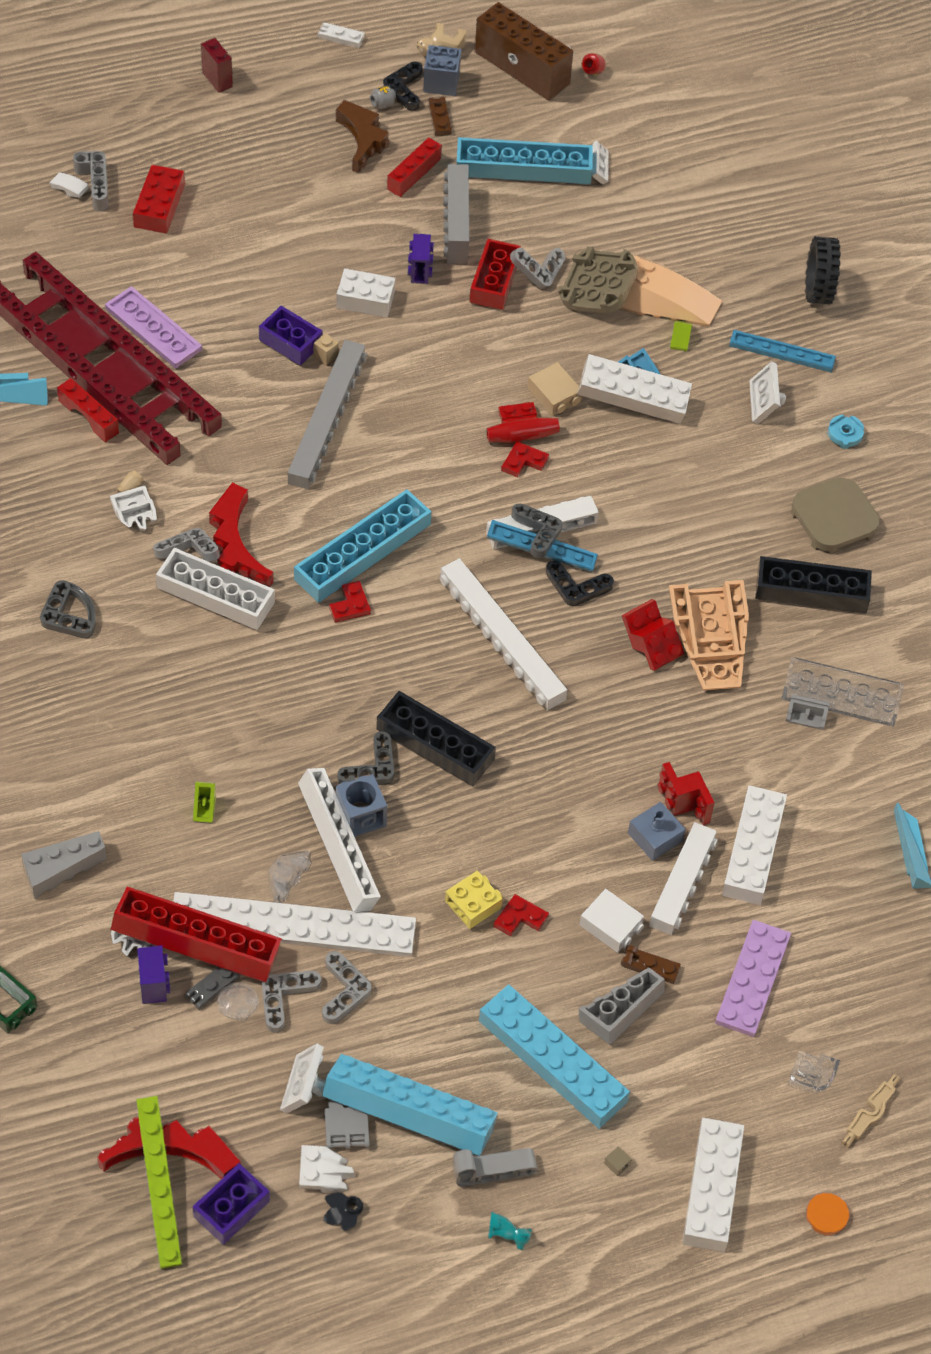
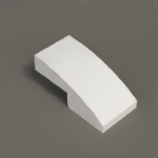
[50,172,89,198]

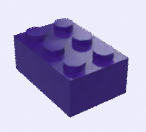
[259,306,323,366]
[192,1163,270,1245]

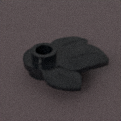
[323,1192,363,1231]

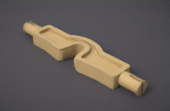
[841,1074,900,1148]

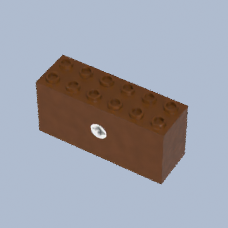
[475,2,574,101]

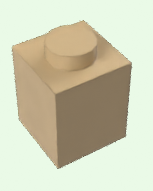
[314,333,339,366]

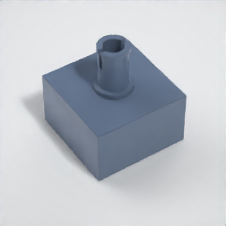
[628,801,686,861]

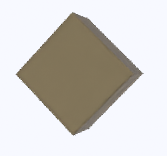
[604,1146,632,1176]

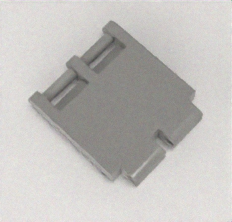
[325,1102,369,1149]

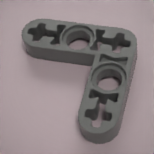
[511,503,563,558]
[337,731,394,785]

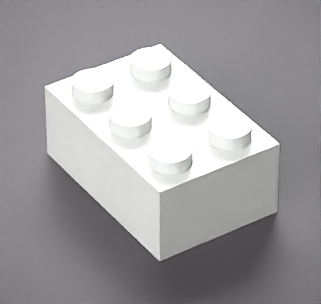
[336,269,396,317]

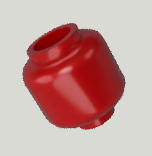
[581,53,606,75]

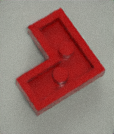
[501,441,549,478]
[329,581,371,623]
[493,894,549,937]

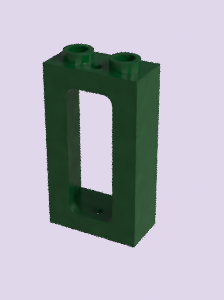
[0,966,38,1034]

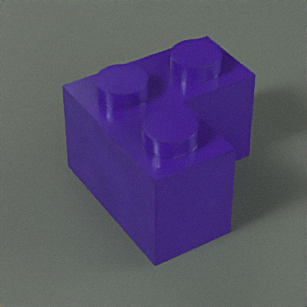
[137,946,171,1004]

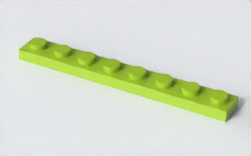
[136,1096,182,1269]

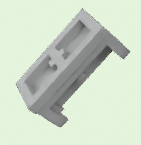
[786,694,829,730]

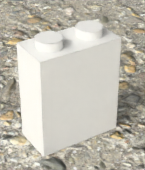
[580,889,644,953]

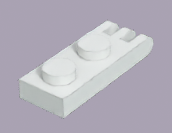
[317,23,364,48]
[592,141,609,185]

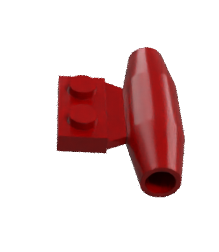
[486,402,560,443]

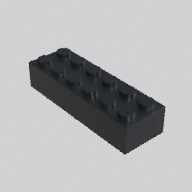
[755,556,872,613]
[376,691,496,786]

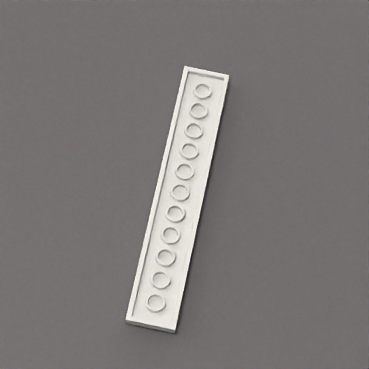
[173,892,416,957]

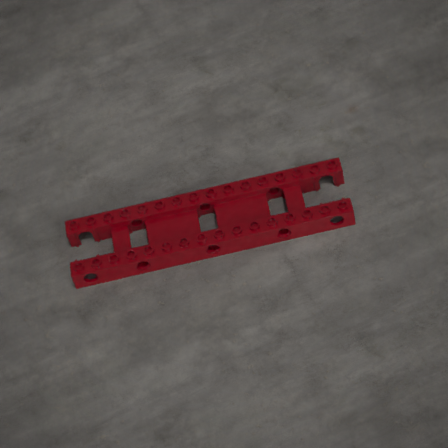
[0,251,222,465]

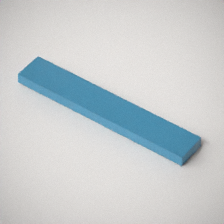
[729,330,836,372]
[486,520,598,573]

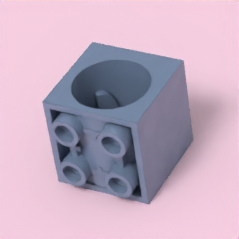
[423,45,461,96]
[336,774,388,837]

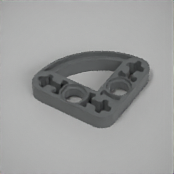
[40,580,96,639]

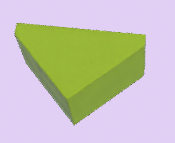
[670,320,692,352]
[193,782,216,823]

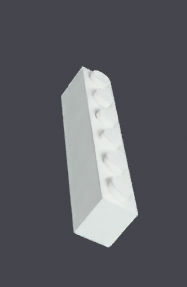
[486,496,599,550]
[649,822,718,935]

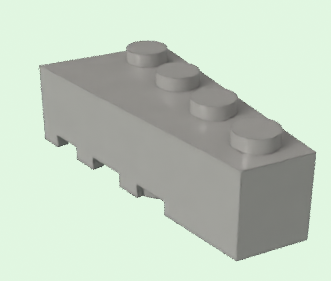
[21,831,106,899]
[579,968,665,1045]

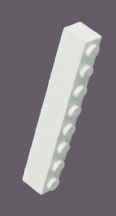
[298,768,380,912]

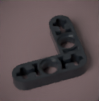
[383,61,423,111]
[546,560,614,606]

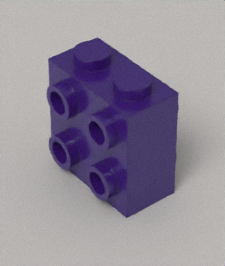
[408,234,434,284]

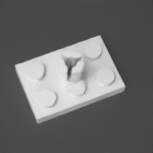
[749,361,786,424]
[280,1044,326,1114]

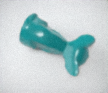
[488,1212,532,1250]

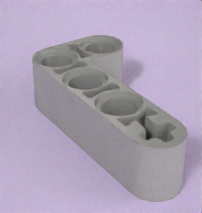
[73,151,108,212]
[453,1148,538,1187]

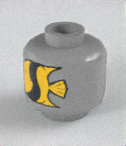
[370,86,396,110]

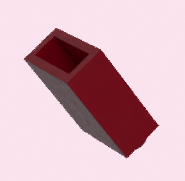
[201,38,233,93]

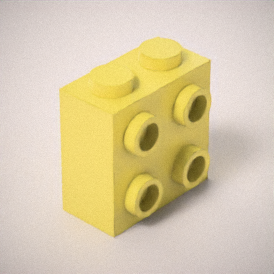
[445,870,503,930]

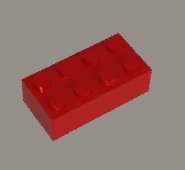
[133,164,185,234]
[469,239,521,310]

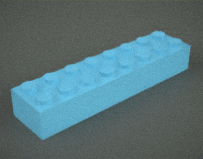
[457,137,593,184]
[294,489,432,603]
[479,984,630,1129]
[322,1054,498,1156]

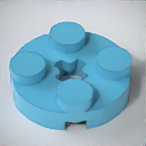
[827,415,864,449]

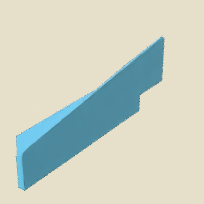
[0,373,48,406]
[894,803,931,889]

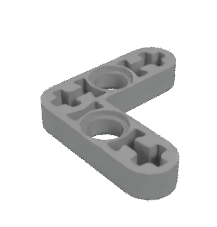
[510,248,565,289]
[153,528,220,562]
[322,951,371,1024]
[262,971,321,1033]

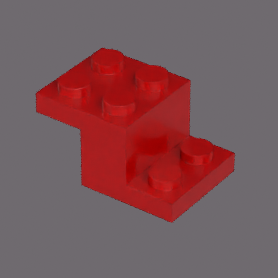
[621,599,684,671]
[657,762,715,825]

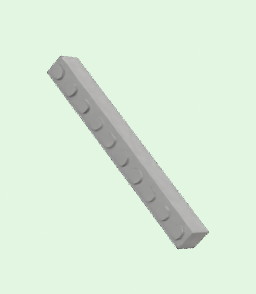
[288,340,367,490]

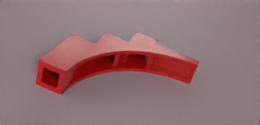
[209,482,274,587]
[97,1117,241,1179]

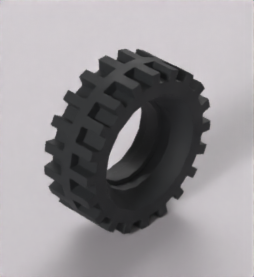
[805,236,841,305]

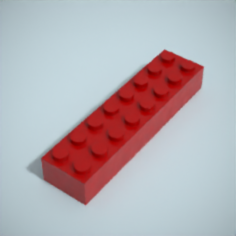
[110,886,282,982]

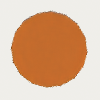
[806,1193,849,1235]

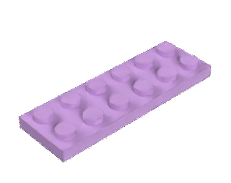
[105,286,202,369]
[715,920,791,1037]

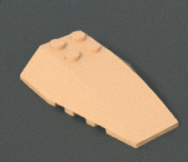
[620,254,722,327]
[669,580,749,691]

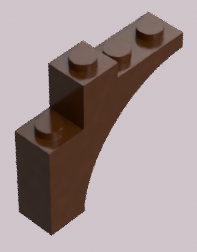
[336,100,390,173]

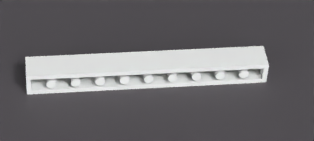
[440,558,567,711]

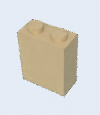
[527,362,582,416]

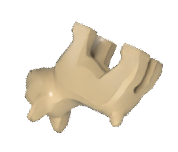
[417,23,466,56]

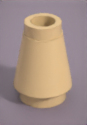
[116,470,144,493]

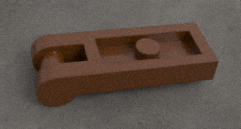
[428,96,452,136]
[620,945,681,984]

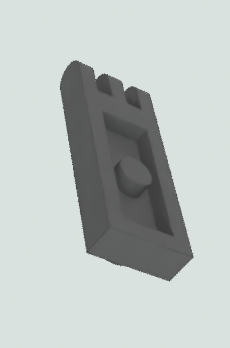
[184,967,240,1010]

